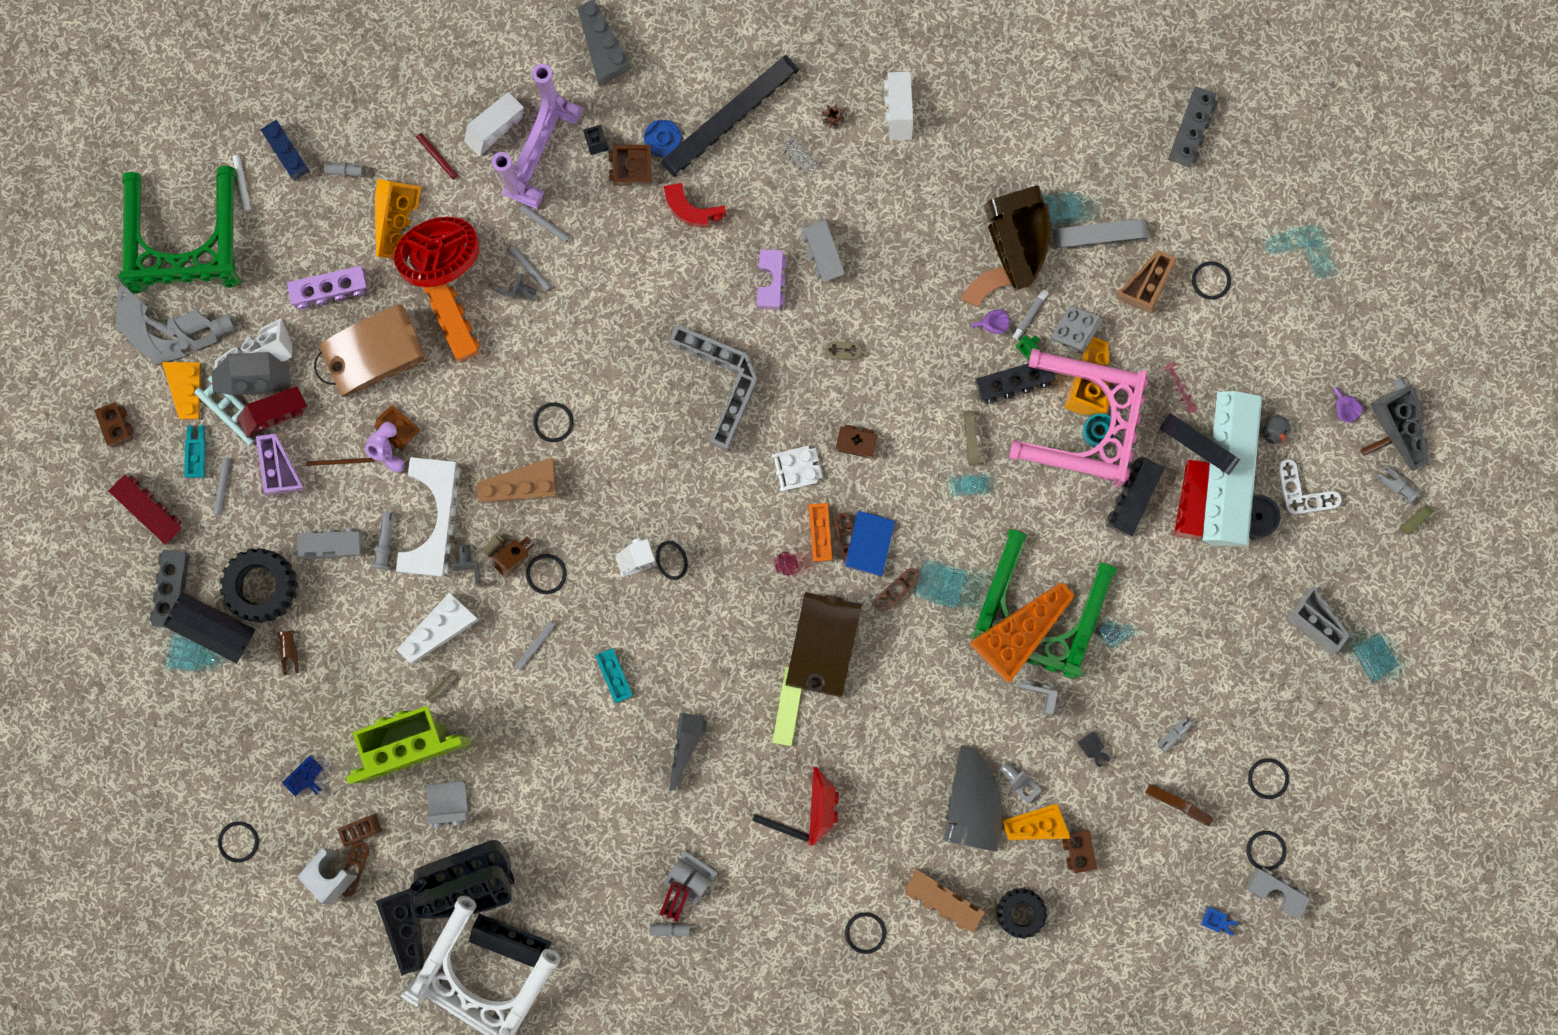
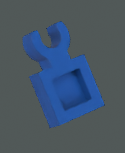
[1200,907,1238,935]

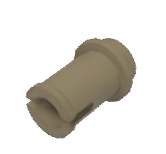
[482,533,506,558]

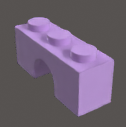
[757,249,786,310]

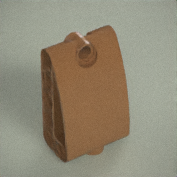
[319,304,427,397]

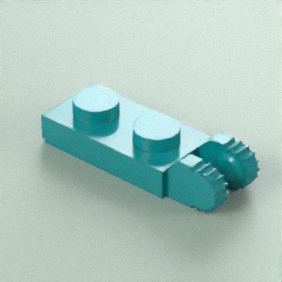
[184,425,206,478]

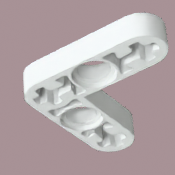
[1278,459,1341,515]

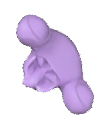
[365,422,405,473]

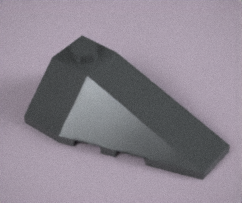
[1370,385,1429,471]
[669,713,707,791]

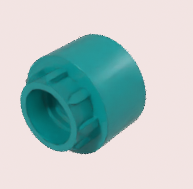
[1082,413,1117,448]

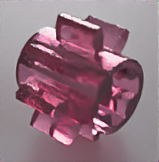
[774,552,799,576]

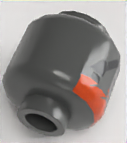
[1262,415,1291,444]

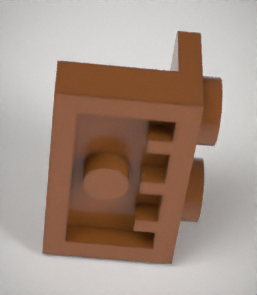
[374,405,420,451]

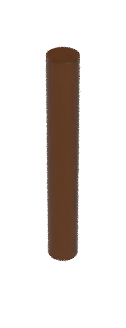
[1360,436,1393,456]

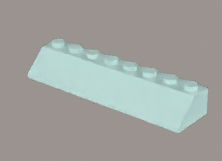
[1203,391,1262,546]

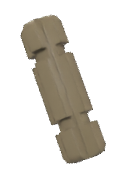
[425,670,457,703]

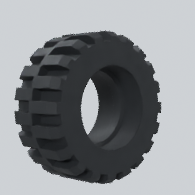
[220,548,298,623]

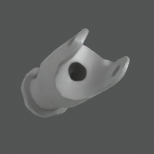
[1377,466,1420,504]

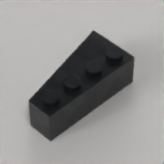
[376,888,424,976]

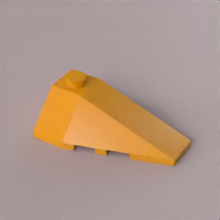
[375,179,422,259]

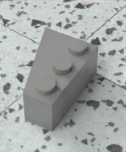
[800,218,845,282]
[297,528,363,560]
[1285,585,1349,655]

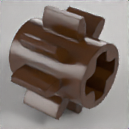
[822,104,845,129]

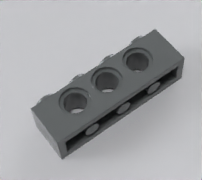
[150,549,190,628]

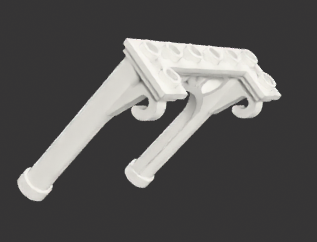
[401,896,561,1035]

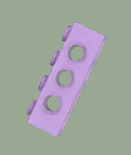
[287,266,369,309]

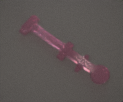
[1163,362,1196,413]

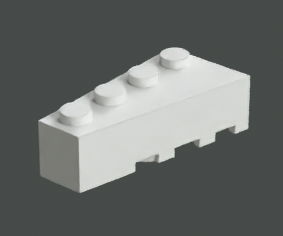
[396,593,480,664]

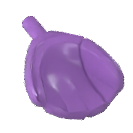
[971,309,1010,334]
[1333,387,1363,423]

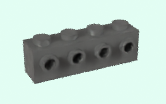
[1168,86,1218,167]

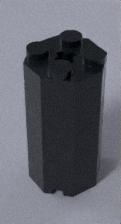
[163,591,255,664]

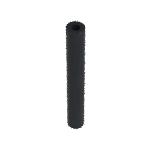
[752,814,809,842]

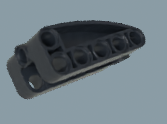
[410,840,515,919]

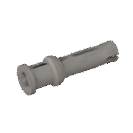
[371,511,395,570]

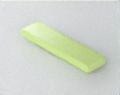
[772,667,801,746]

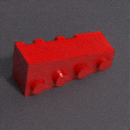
[1173,459,1210,540]

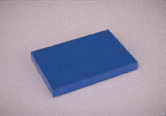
[844,511,895,577]

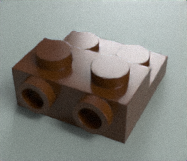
[608,145,652,186]

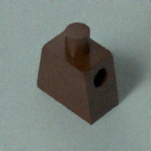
[492,536,534,579]

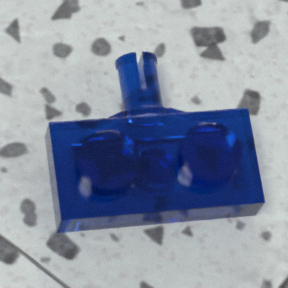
[282,755,324,797]

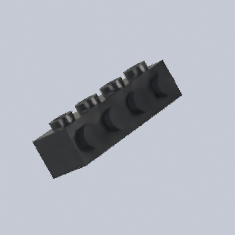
[1106,457,1165,537]
[468,913,552,968]

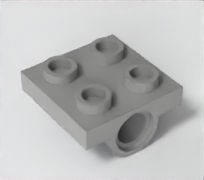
[1051,306,1102,353]
[663,851,717,905]

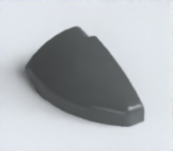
[942,745,1003,852]

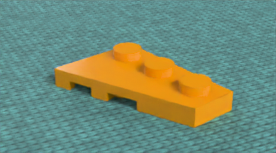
[162,362,201,420]
[1003,804,1070,840]

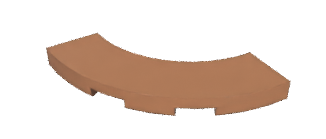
[961,267,1029,307]

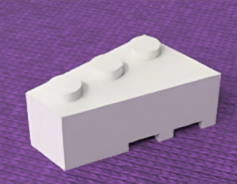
[884,72,913,140]

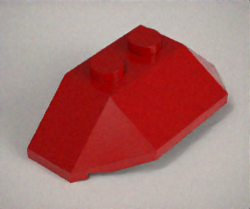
[809,767,839,846]

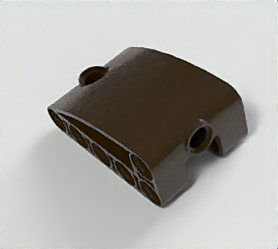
[785,592,862,698]

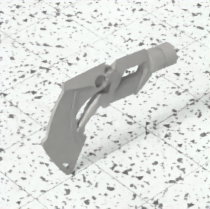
[116,285,236,365]

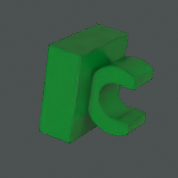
[1015,335,1041,360]

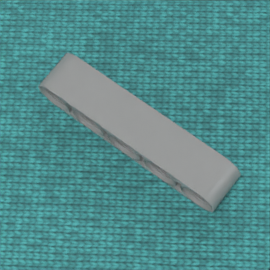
[1054,219,1148,250]

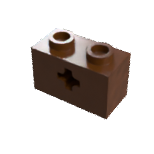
[835,425,878,459]

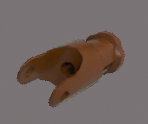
[277,630,299,675]

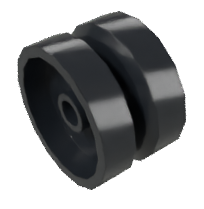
[1249,495,1281,540]

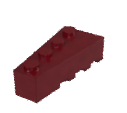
[108,473,183,545]

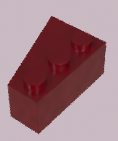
[237,386,307,438]

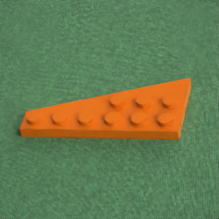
[968,582,1075,682]

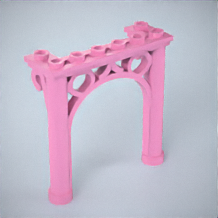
[1009,348,1149,489]

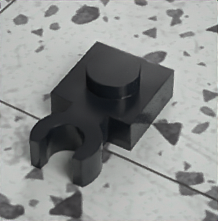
[1077,731,1110,767]

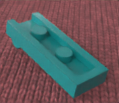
[595,647,633,703]

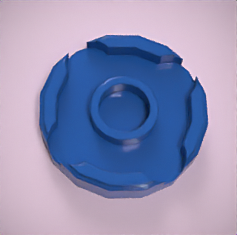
[644,120,681,157]

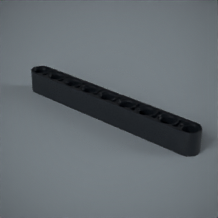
[661,55,799,177]

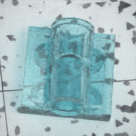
[1352,632,1399,682]

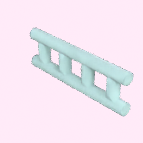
[194,376,265,446]

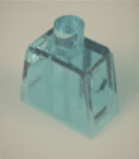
[164,633,214,671]

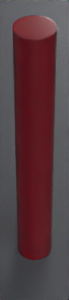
[416,133,458,180]

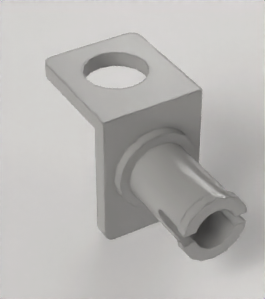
[1000,762,1041,804]

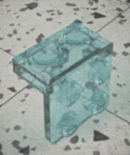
[914,560,967,608]

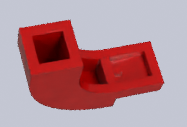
[663,183,727,228]

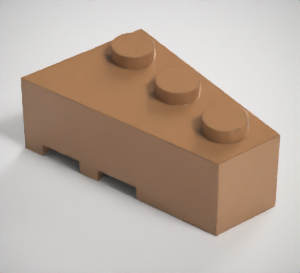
[1116,250,1176,314]

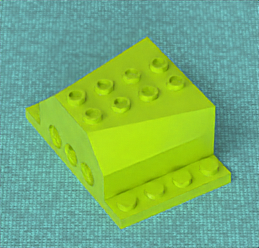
[346,706,472,784]

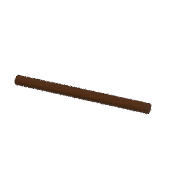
[306,458,374,466]

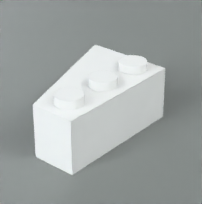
[464,92,524,157]
[615,537,657,577]

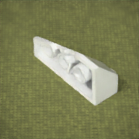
[214,318,293,369]

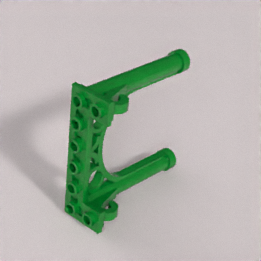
[117,166,242,294]
[969,529,1118,680]

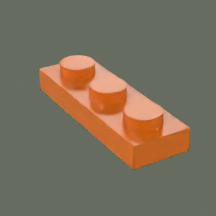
[809,503,832,562]

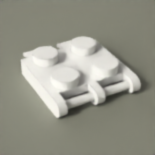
[771,446,823,492]

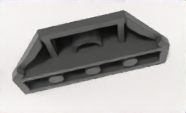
[211,352,291,395]

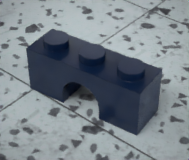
[260,120,310,181]

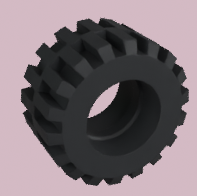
[996,888,1047,939]

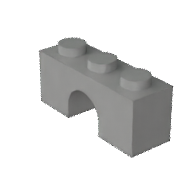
[1245,867,1311,919]

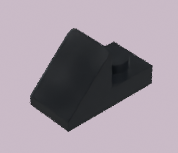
[583,124,609,155]

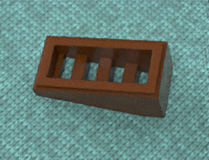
[337,813,382,847]

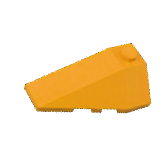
[1064,336,1109,415]

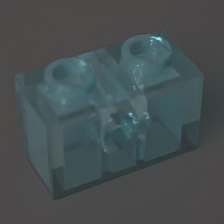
[1044,192,1083,224]

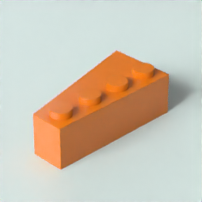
[423,283,480,362]

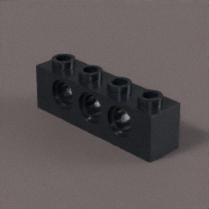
[974,363,1056,405]

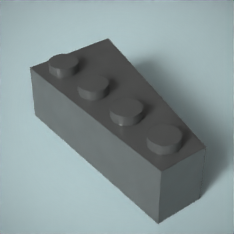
[577,0,632,86]

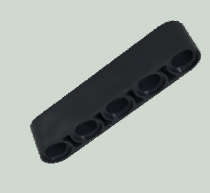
[1159,413,1240,475]

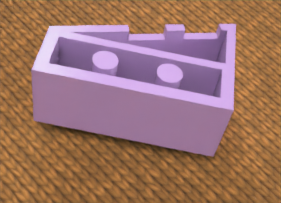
[256,434,304,496]

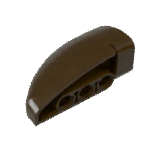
[984,185,1050,291]

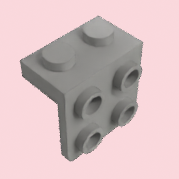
[1016,680,1059,715]
[426,781,469,828]

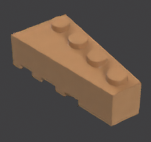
[477,457,557,504]
[904,869,985,932]

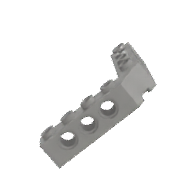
[669,324,757,452]

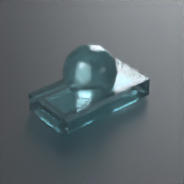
[949,474,989,497]

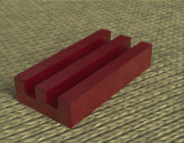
[659,881,690,922]

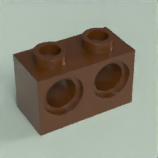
[94,402,134,448]
[1062,830,1097,873]

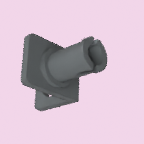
[492,273,537,301]
[451,545,481,587]

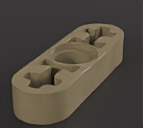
[963,410,979,466]

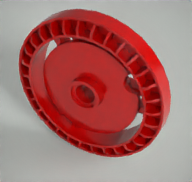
[394,216,480,287]

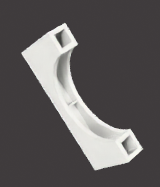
[396,457,461,578]

